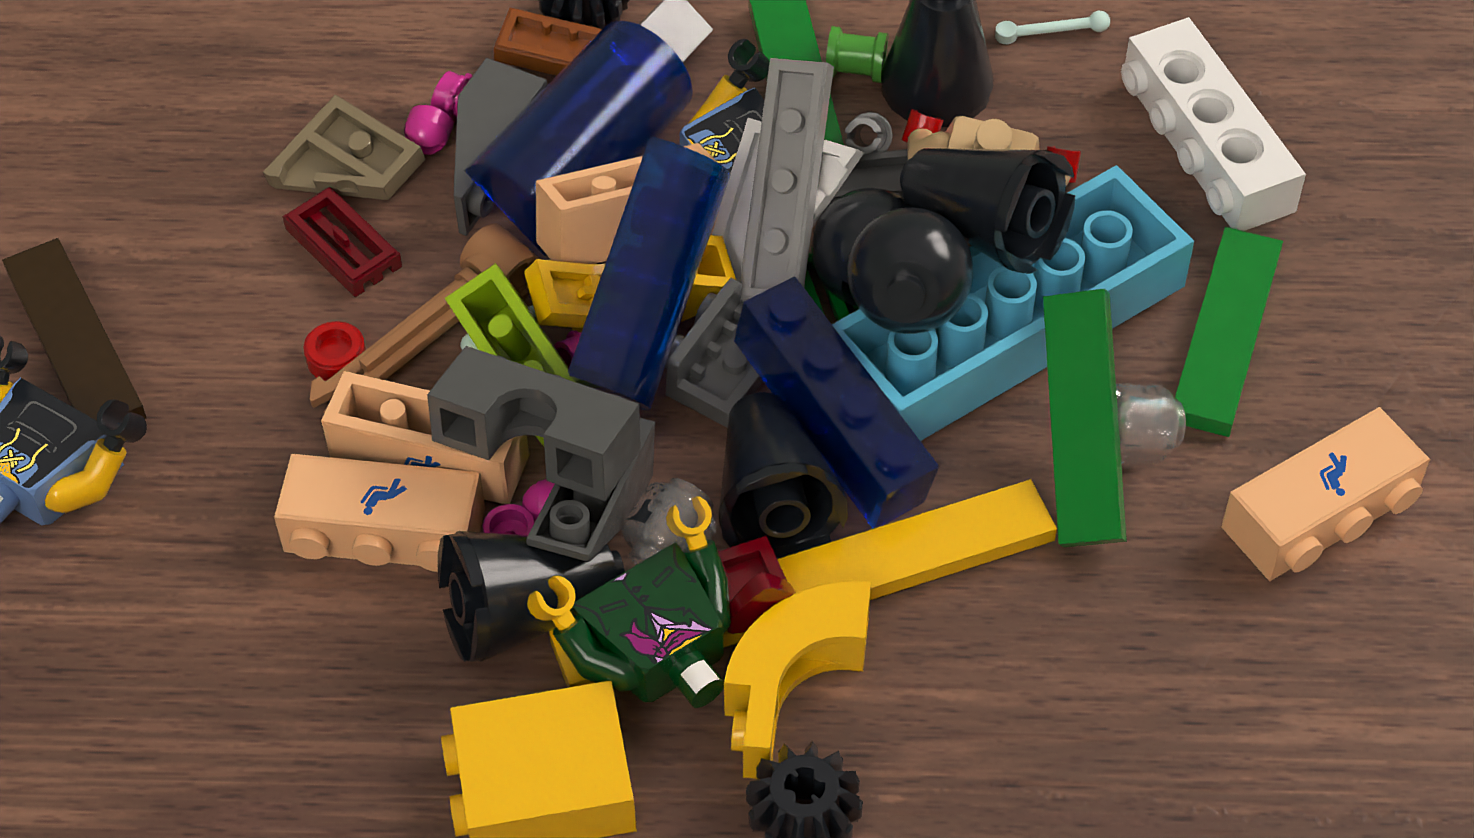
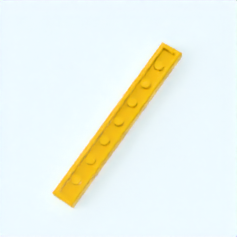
[549,479,1057,688]

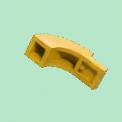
[524,231,737,341]
[724,581,871,779]

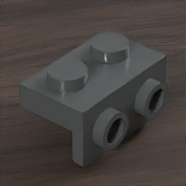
[662,278,793,428]

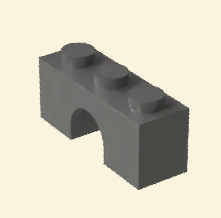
[427,346,641,501]

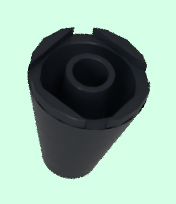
[881,0,994,127]
[900,148,1075,274]
[719,392,848,559]
[438,531,625,662]

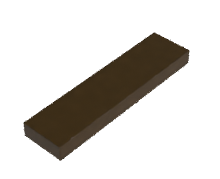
[2,238,147,421]

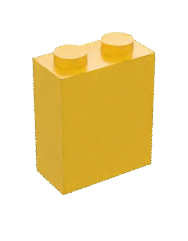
[441,681,637,838]

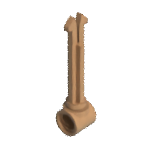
[310,223,542,414]

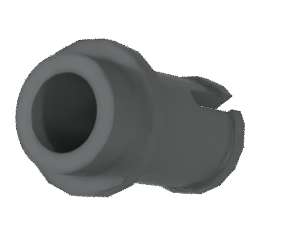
[845,112,893,155]

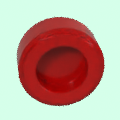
[303,321,366,381]

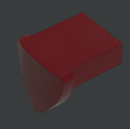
[718,536,796,634]

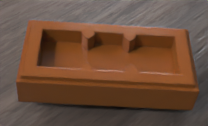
[494,7,617,82]

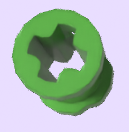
[826,26,888,83]

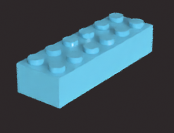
[824,165,1194,455]

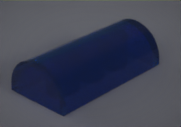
[464,21,693,256]
[568,136,731,411]

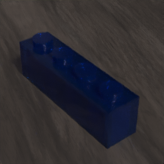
[734,276,939,529]

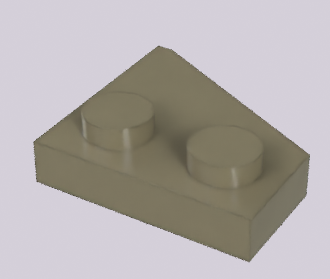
[263,94,426,200]

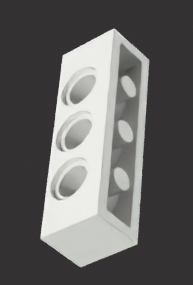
[1121,17,1306,231]

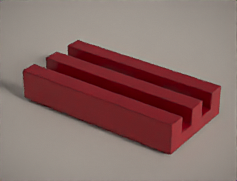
[283,187,402,298]

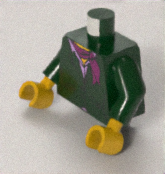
[527,496,731,708]

